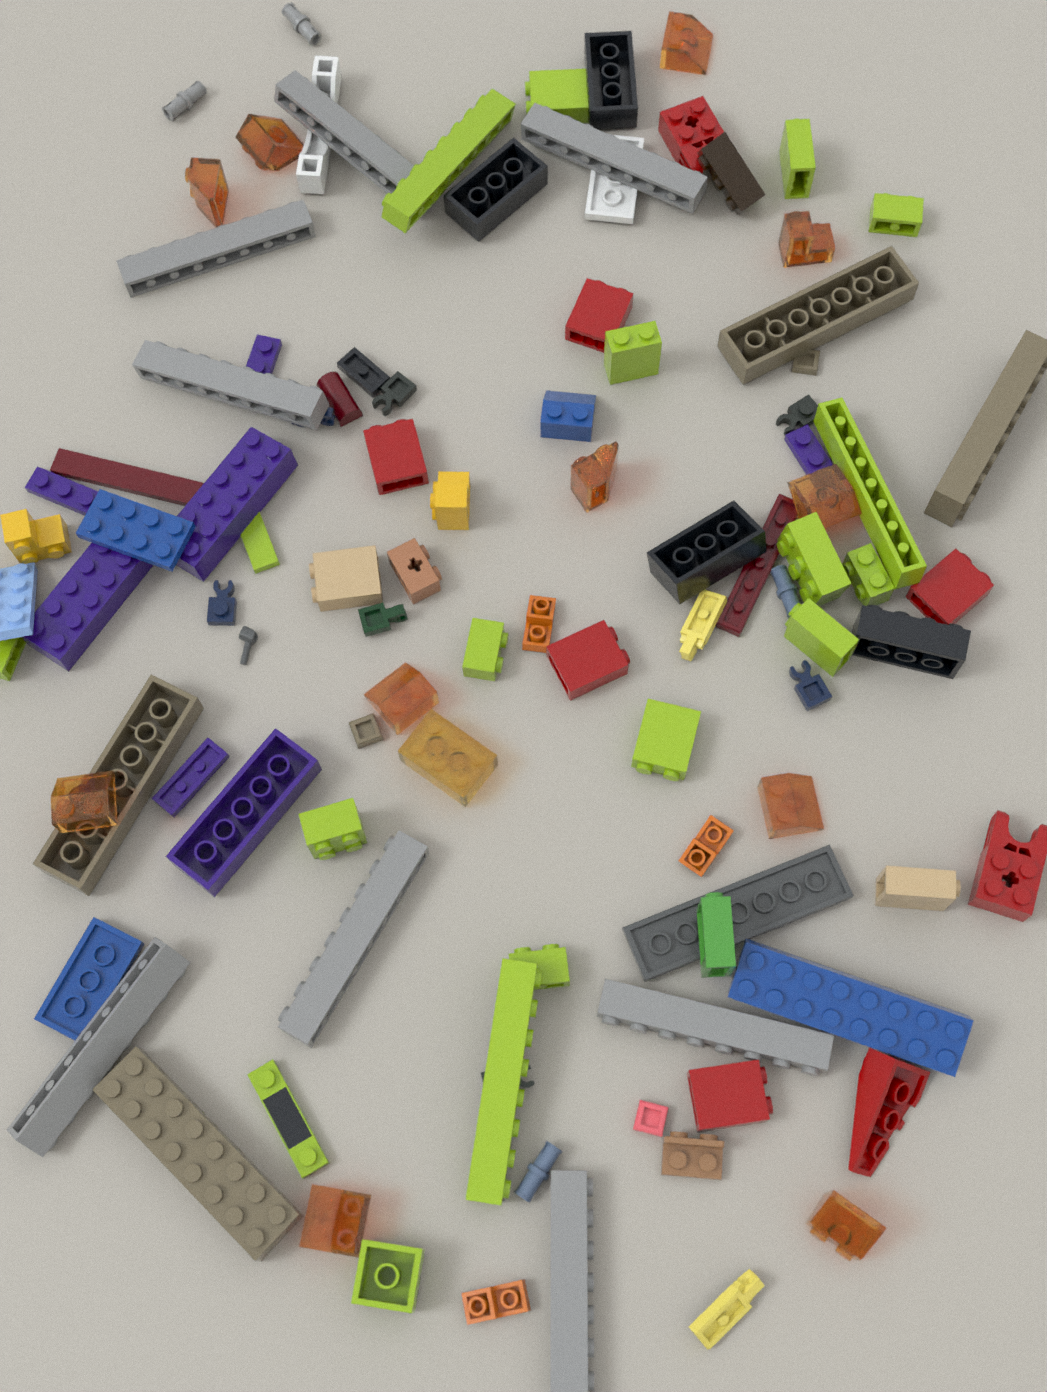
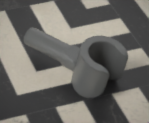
[239,626,258,665]

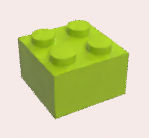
[298,798,368,860]
[351,1239,425,1313]

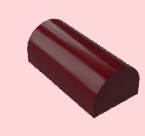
[317,372,363,427]

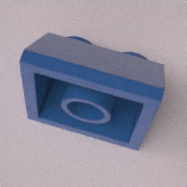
[540,390,596,442]

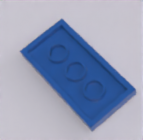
[76,489,196,572]
[34,917,144,1040]

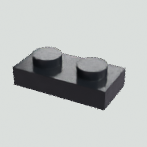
[337,347,390,398]

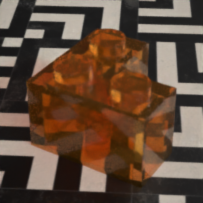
[778,211,835,268]

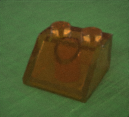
[660,11,713,75]
[235,114,304,171]
[185,157,229,228]
[787,464,862,528]
[363,662,439,735]
[51,771,118,833]
[757,773,824,839]
[805,1190,886,1262]

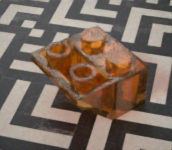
[570,441,619,513]
[299,1184,372,1258]

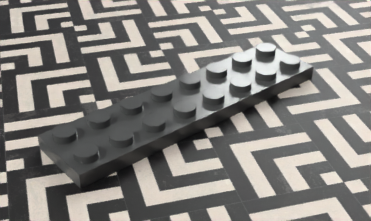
[622,844,854,982]

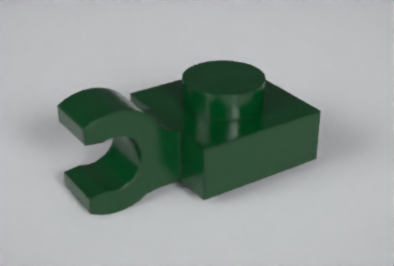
[358,602,408,637]

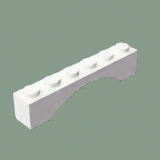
[296,56,342,194]

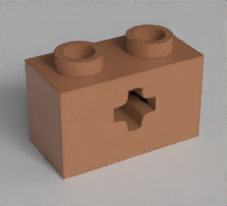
[387,538,442,605]

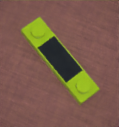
[247,1059,329,1179]

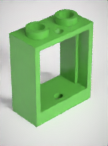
[696,892,736,978]

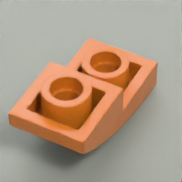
[522,595,556,653]
[678,815,735,877]
[461,1279,531,1325]

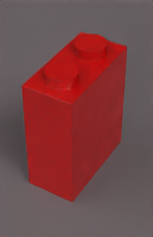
[565,278,634,353]
[363,419,429,495]
[905,548,994,625]
[546,620,630,701]
[687,1059,773,1132]

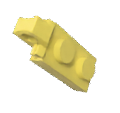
[679,590,727,661]
[689,1269,765,1350]

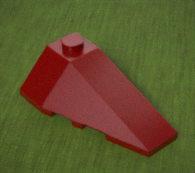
[848,1047,930,1177]

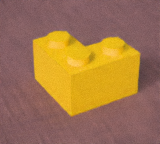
[430,471,471,530]
[0,509,72,564]

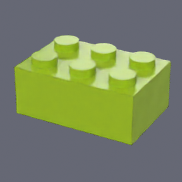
[777,512,851,606]

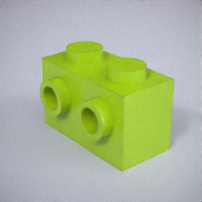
[842,543,895,606]

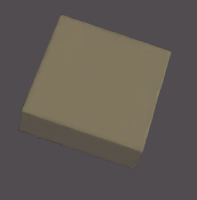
[792,350,820,376]
[348,713,384,749]

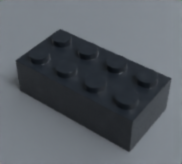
[584,31,638,129]
[443,137,548,242]
[646,500,767,604]
[852,605,971,679]

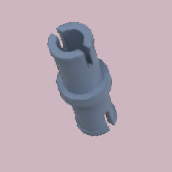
[770,565,800,618]
[514,1141,563,1203]

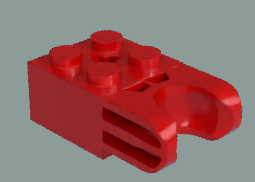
[658,96,724,174]
[968,810,1047,922]

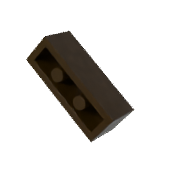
[697,132,766,215]

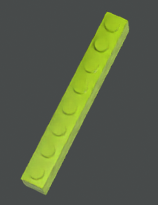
[381,88,516,234]
[814,397,927,590]
[465,958,543,1205]

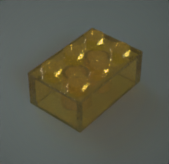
[398,709,498,807]

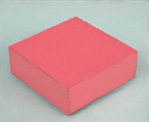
[633,1100,669,1137]

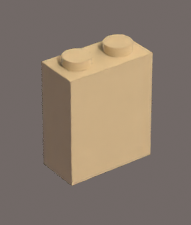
[309,545,383,612]
[875,865,961,911]

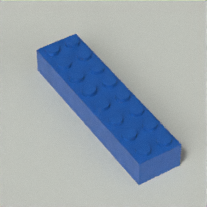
[728,938,974,1077]

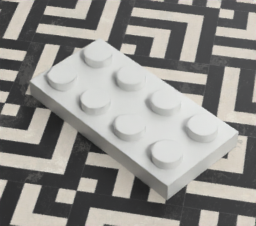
[585,135,644,224]

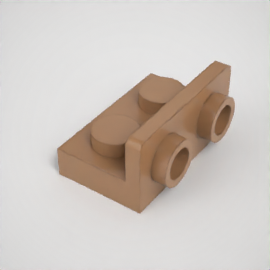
[661,1131,724,1180]

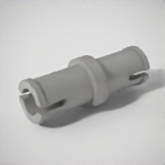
[282,2,322,46]
[162,81,207,121]

